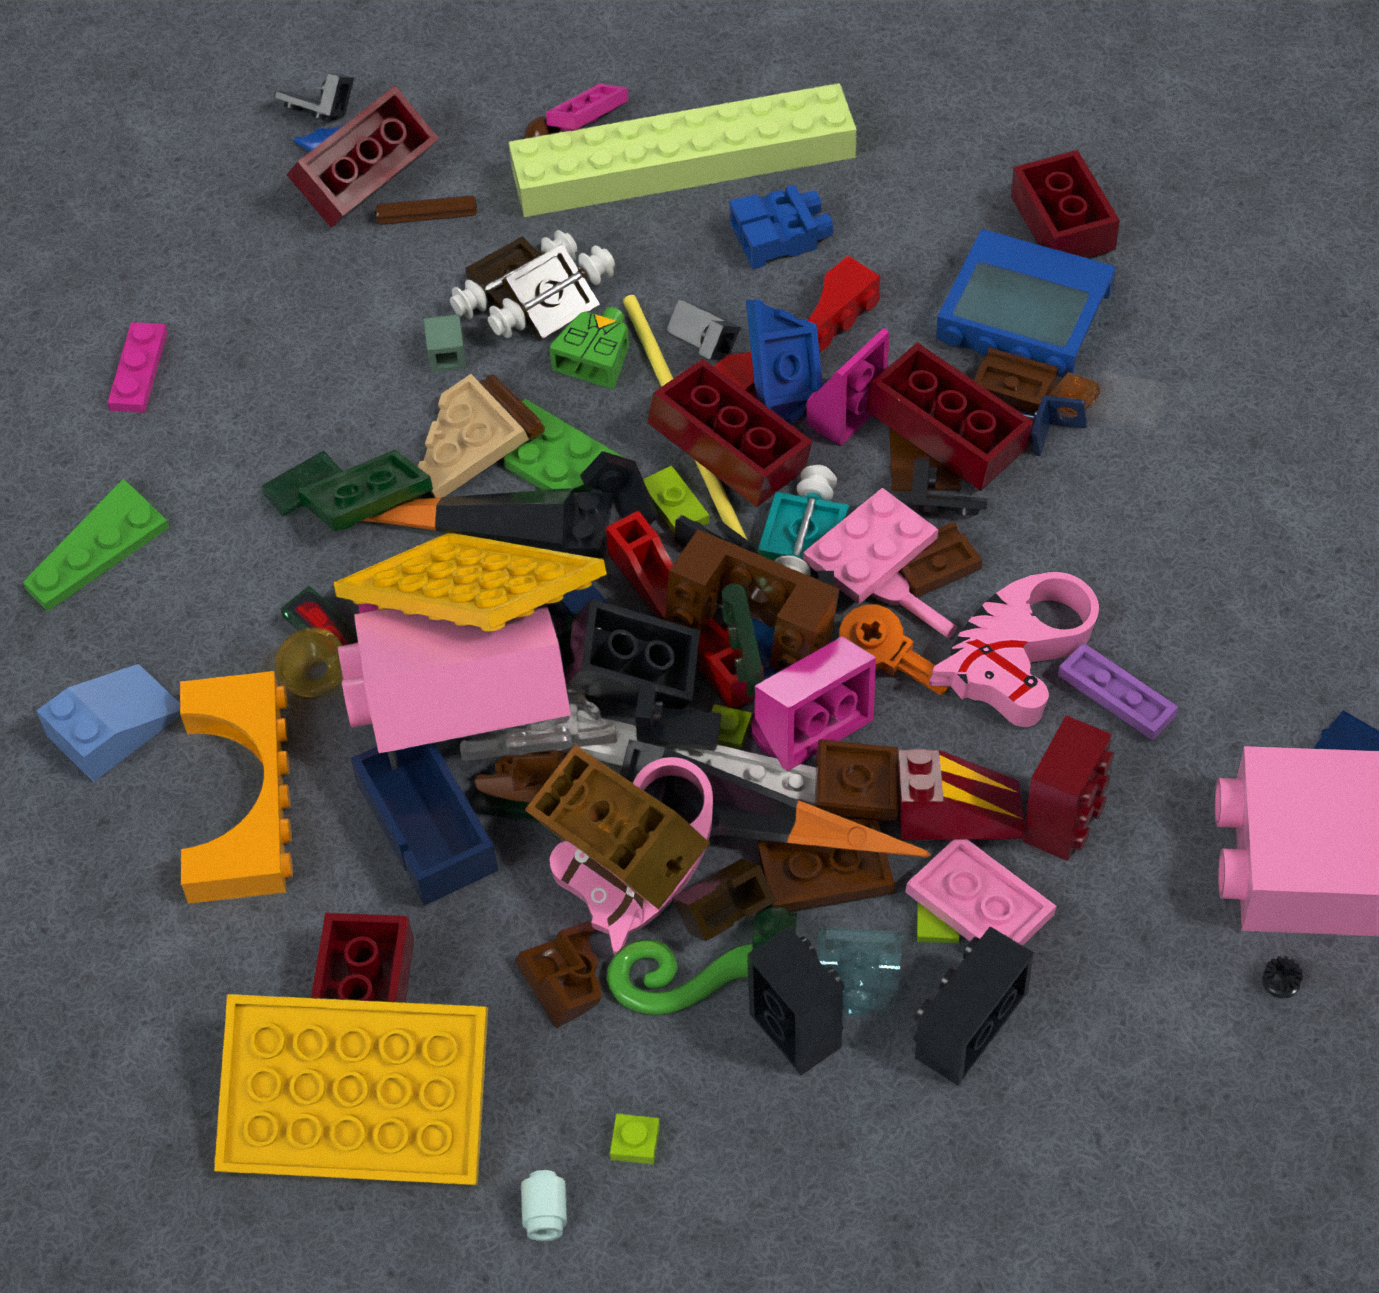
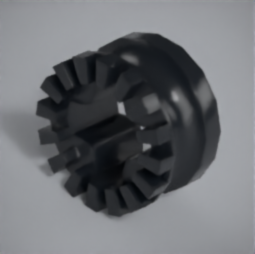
[1262,956,1303,998]

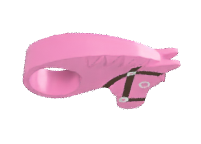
[549,757,713,955]

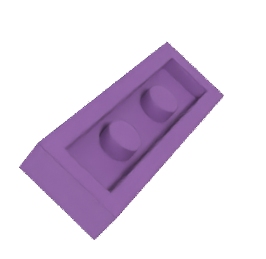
[1058,643,1178,741]

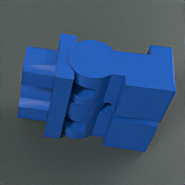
[729,185,833,270]

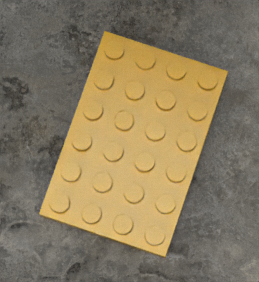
[333,533,606,631]
[214,994,488,1185]

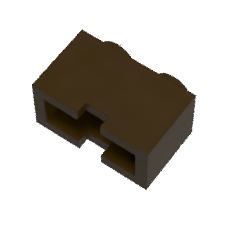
[672,859,776,941]

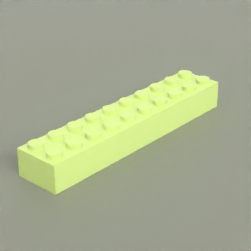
[509,83,856,217]

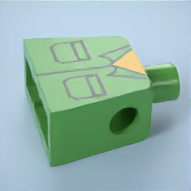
[549,307,629,389]

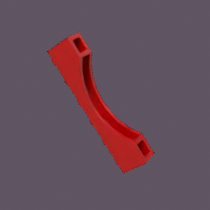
[714,256,880,398]
[606,511,764,709]

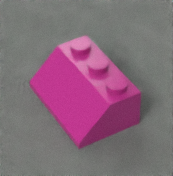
[755,637,876,771]

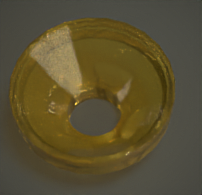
[275,628,343,697]

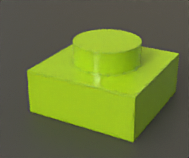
[712,704,752,750]
[610,1114,660,1164]

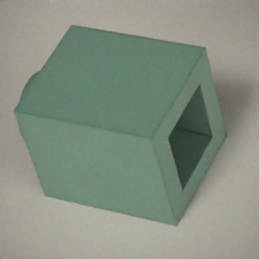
[424,314,466,373]

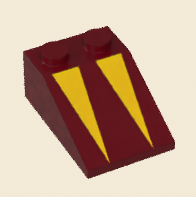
[898,749,1025,840]

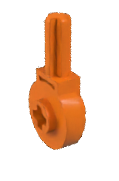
[839,605,950,695]

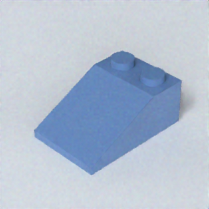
[36,664,181,782]

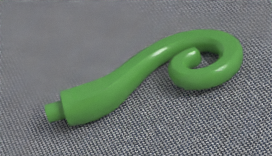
[607,939,763,1015]

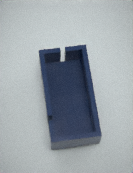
[350,743,498,906]

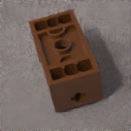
[665,529,839,671]

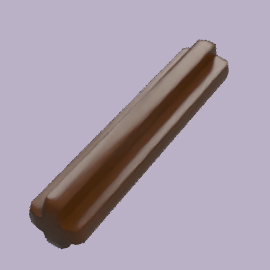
[375,195,477,225]
[480,374,545,439]

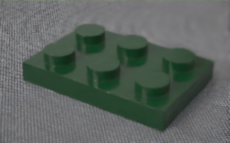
[298,449,433,531]

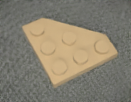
[418,374,529,498]

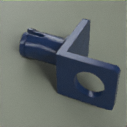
[1022,396,1088,456]

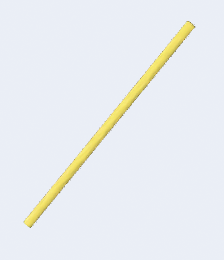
[623,295,747,545]

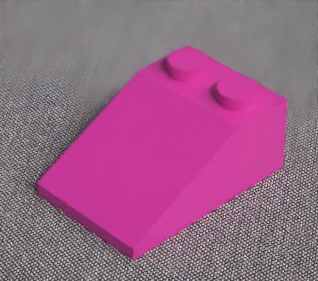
[806,328,889,446]

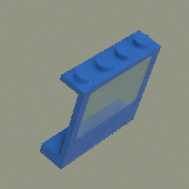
[936,229,1116,379]

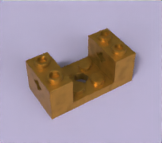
[525,745,710,909]

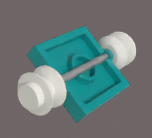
[758,465,849,576]

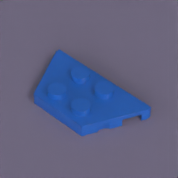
[746,299,823,424]

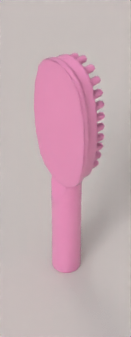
[871,572,957,639]

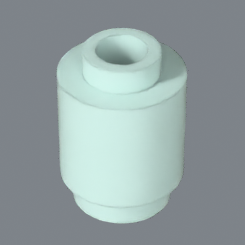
[521,1170,567,1241]

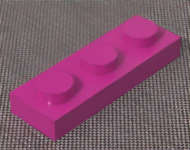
[546,84,628,132]
[108,322,168,413]

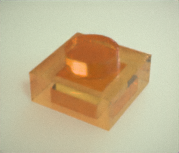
[1048,372,1100,415]

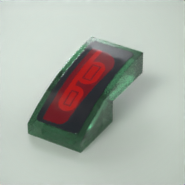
[280,586,358,666]

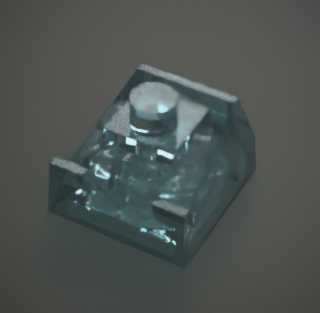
[817,927,904,1016]

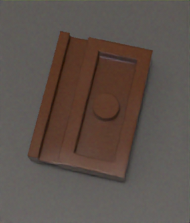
[973,347,1058,413]
[898,521,982,597]

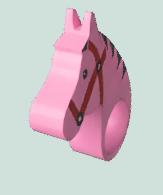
[929,572,1099,727]

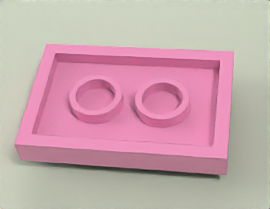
[803,488,938,604]
[905,839,1056,946]

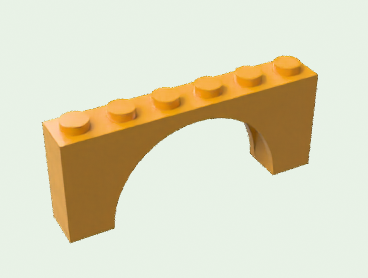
[180,671,293,904]

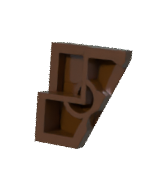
[475,738,565,802]
[515,921,602,1028]

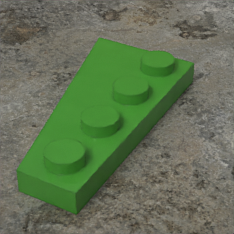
[23,479,169,611]

